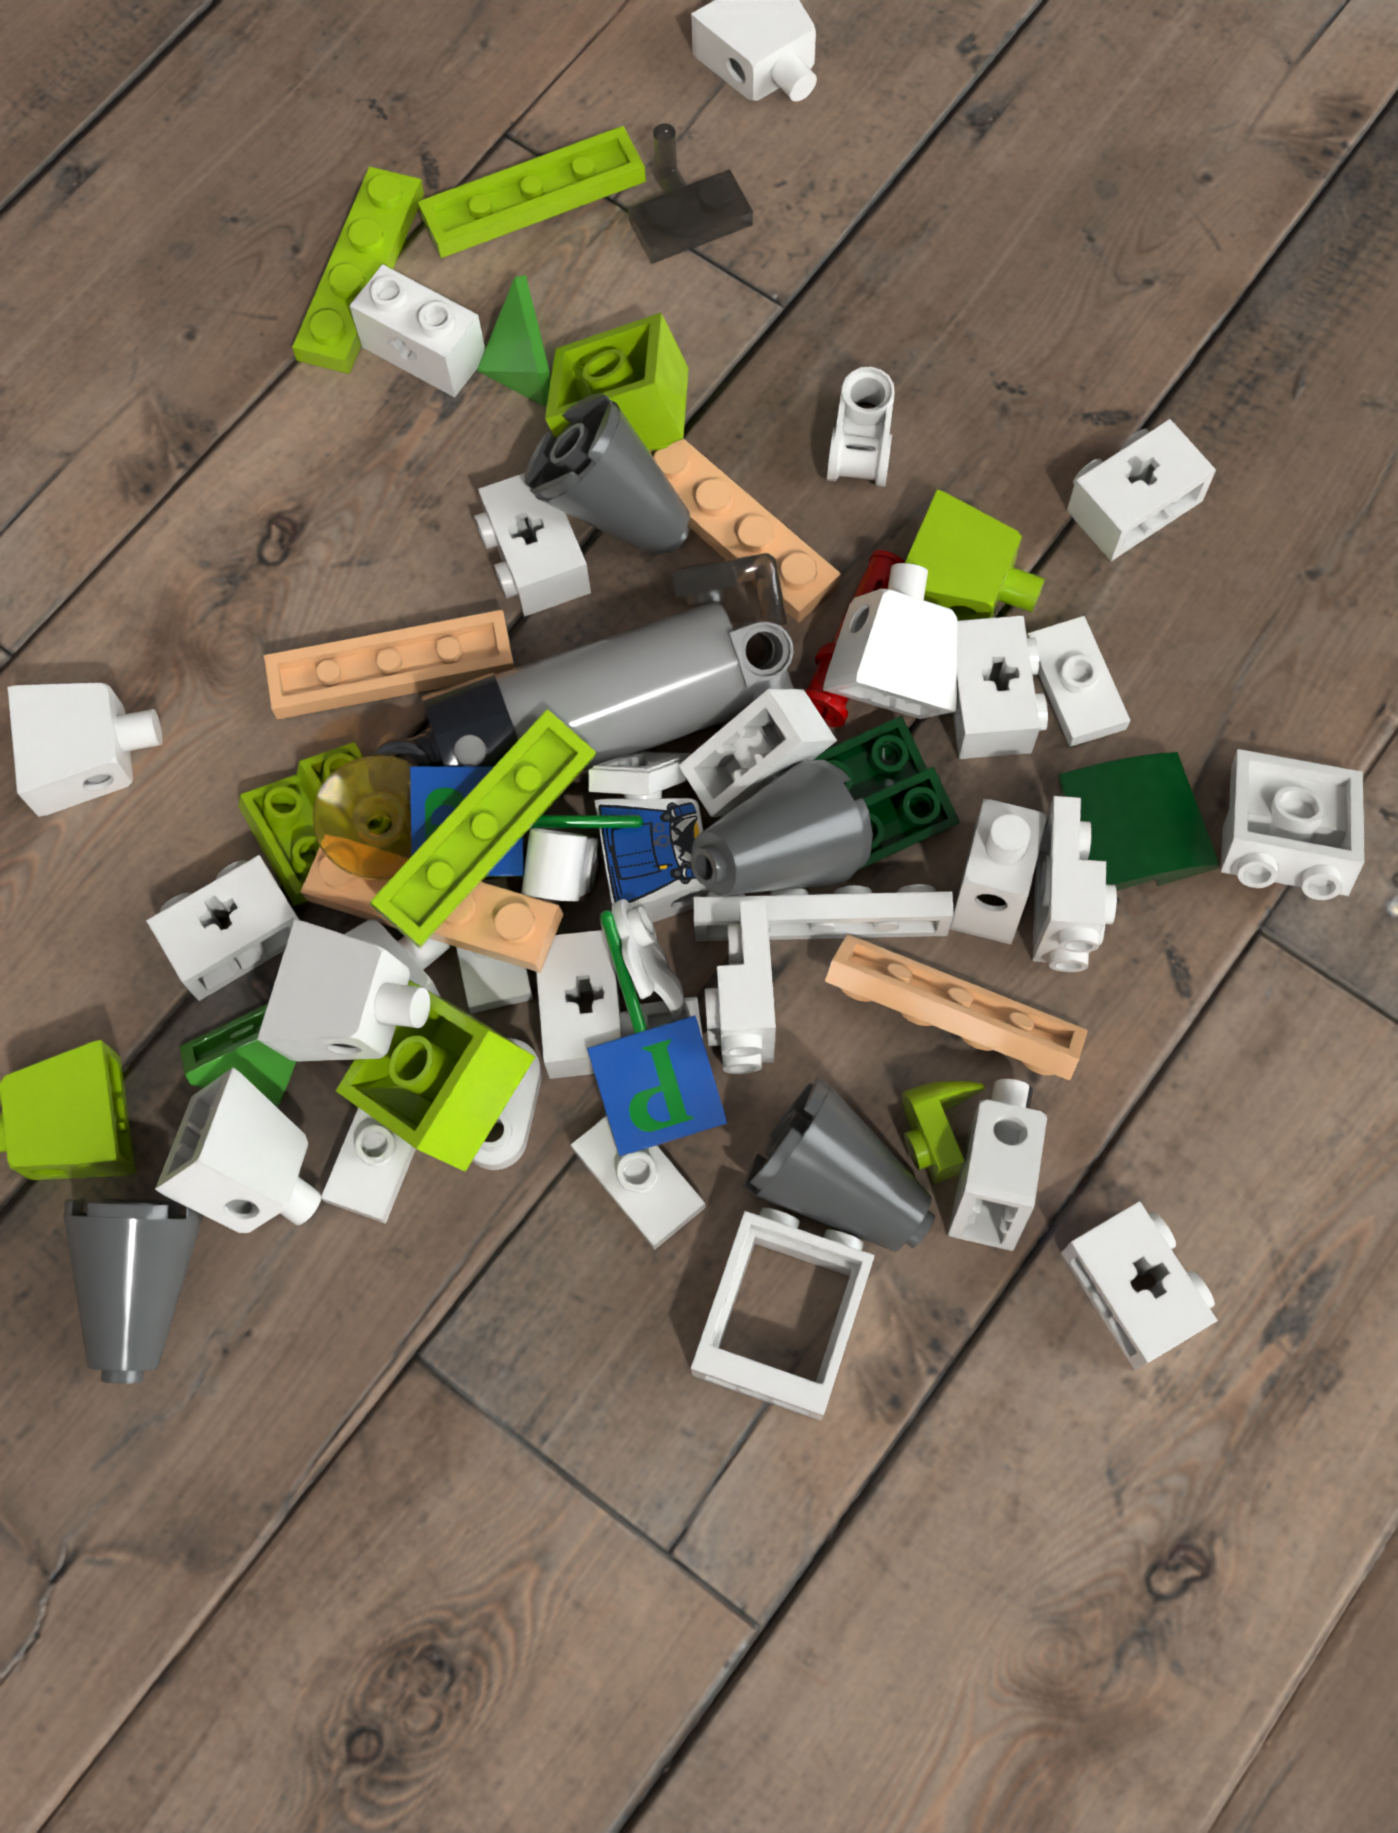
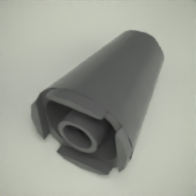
[525,393,690,556]
[691,760,873,895]
[742,1077,935,1252]
[63,1199,203,1384]

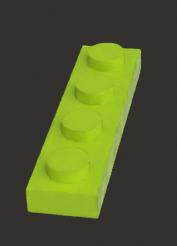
[418,126,646,258]
[292,166,424,374]
[370,709,596,949]

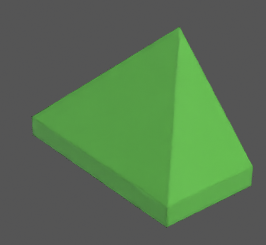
[477,275,551,406]
[179,1004,297,1106]

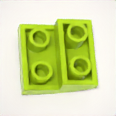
[238,742,411,906]

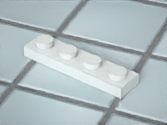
[693,884,954,942]

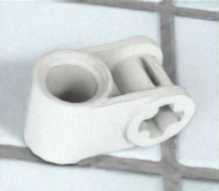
[827,367,895,487]
[521,828,600,901]

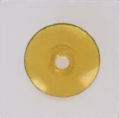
[313,755,416,881]

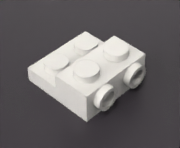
[1221,749,1364,900]
[1032,796,1117,972]
[705,899,776,1074]

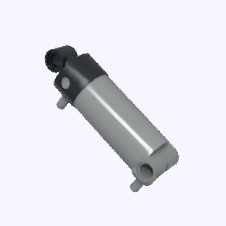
[368,600,794,805]

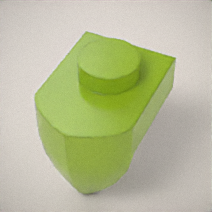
[902,1080,985,1184]

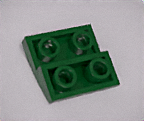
[814,716,960,871]
[1058,752,1219,891]

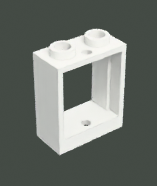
[691,1208,875,1421]

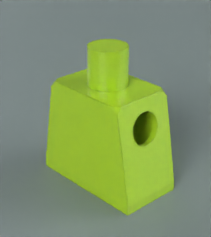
[905,489,1045,621]
[0,1040,136,1180]

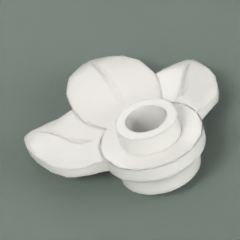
[600,899,684,1020]

